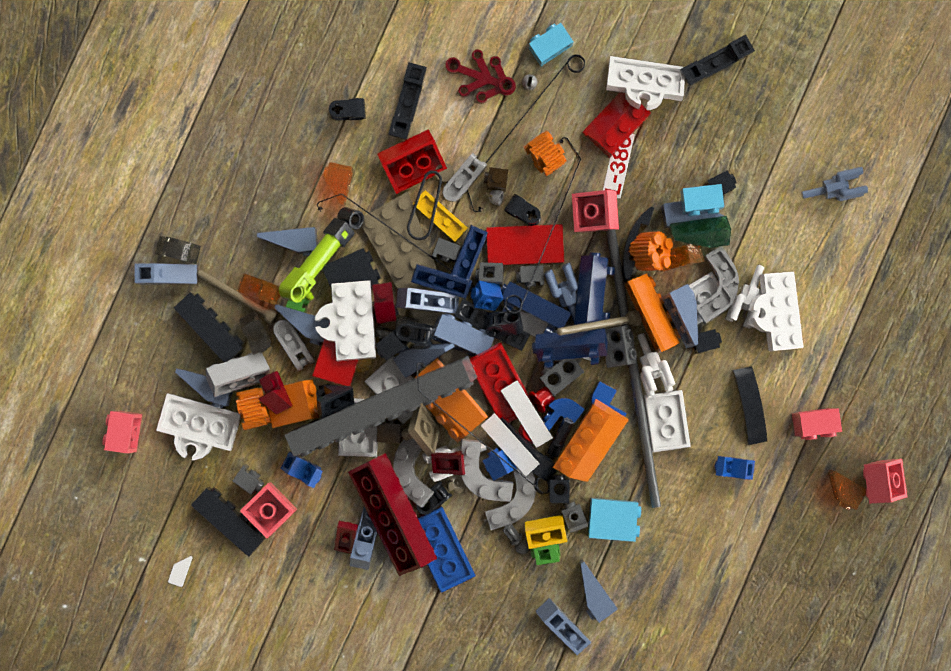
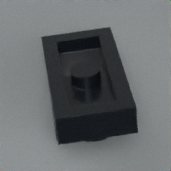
[316,385,354,419]

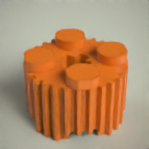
[524,130,567,176]
[629,231,673,271]
[236,387,271,430]

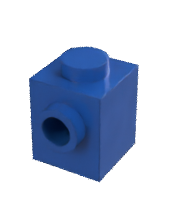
[471,281,503,311]
[482,448,517,481]

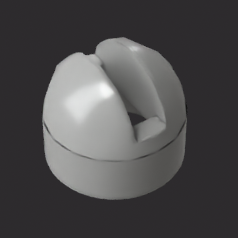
[522,74,537,91]
[488,189,504,206]

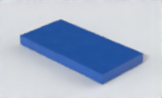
[418,506,476,593]

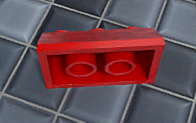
[582,92,651,158]
[377,129,447,194]

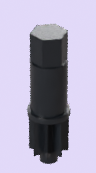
[547,417,574,459]

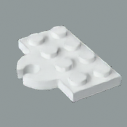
[606,56,685,110]
[749,272,803,351]
[315,281,376,361]
[156,393,241,460]

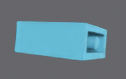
[588,498,641,542]

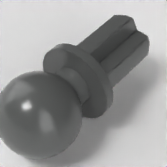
[503,524,530,554]

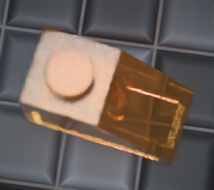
[323,162,353,207]
[660,243,704,272]
[237,274,280,305]
[828,470,866,511]

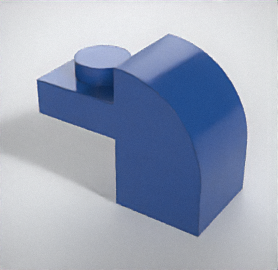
[591,381,627,416]
[542,398,585,430]
[280,451,323,488]
[715,456,755,480]

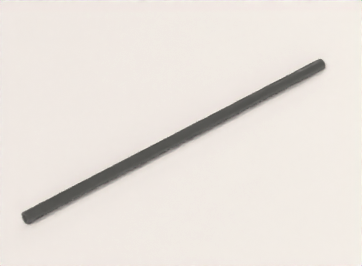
[606,230,661,508]

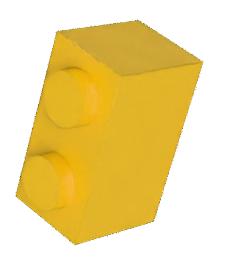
[525,515,567,549]

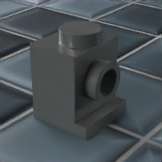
[432,238,461,263]
[476,262,504,287]
[516,265,544,287]
[232,464,265,494]
[561,501,588,533]

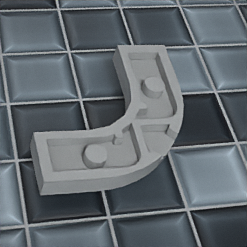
[697,246,739,324]
[394,438,434,508]
[460,439,513,502]
[485,466,536,530]

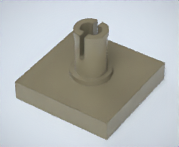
[402,403,441,457]

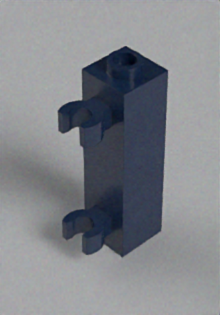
[574,252,615,325]
[501,281,571,334]
[532,328,608,369]

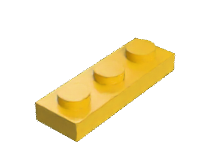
[413,190,468,243]

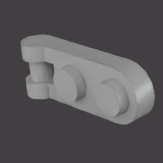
[443,153,488,202]
[273,320,315,372]

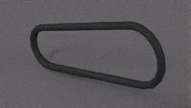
[407,170,442,240]

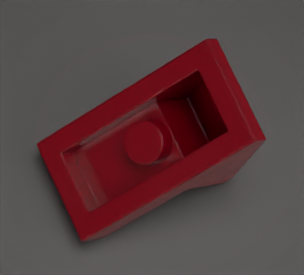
[372,282,397,324]
[259,371,293,414]
[431,451,465,475]
[334,520,359,554]

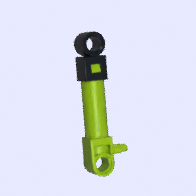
[279,207,364,303]

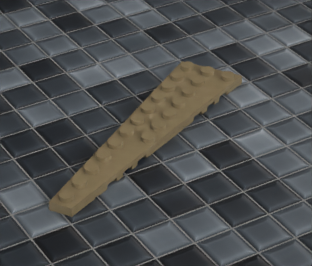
[362,192,488,411]

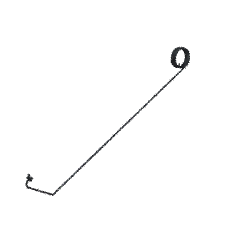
[467,54,585,212]
[504,137,581,314]
[317,194,475,300]
[416,362,550,495]

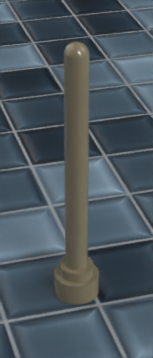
[197,270,279,325]
[557,310,642,335]

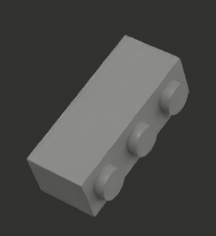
[206,351,270,397]

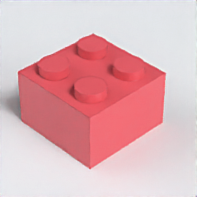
[572,190,619,233]
[792,408,842,440]
[103,411,142,453]
[863,459,907,504]
[240,482,298,539]

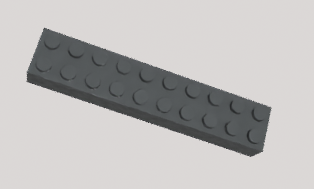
[285,356,477,457]

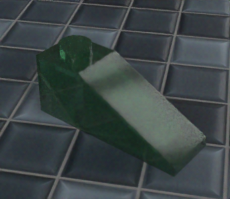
[670,216,731,248]

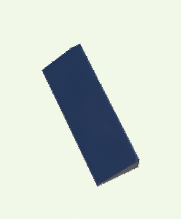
[451,225,488,280]
[411,264,472,299]

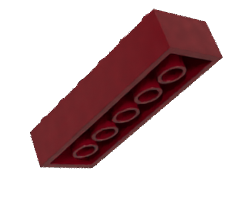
[348,453,437,576]

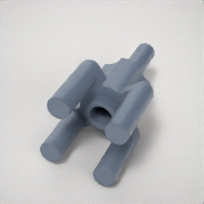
[801,167,868,201]
[544,262,578,321]

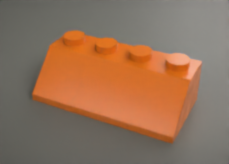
[625,273,681,353]
[415,358,488,443]
[553,399,629,482]

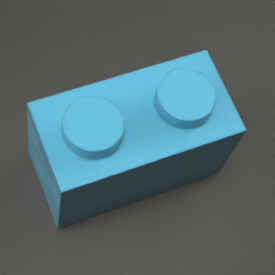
[528,23,574,66]
[680,184,724,216]

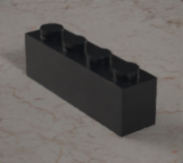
[174,292,245,362]
[191,487,266,557]

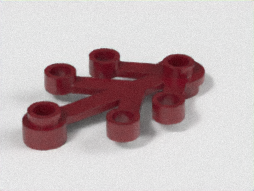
[445,49,516,104]

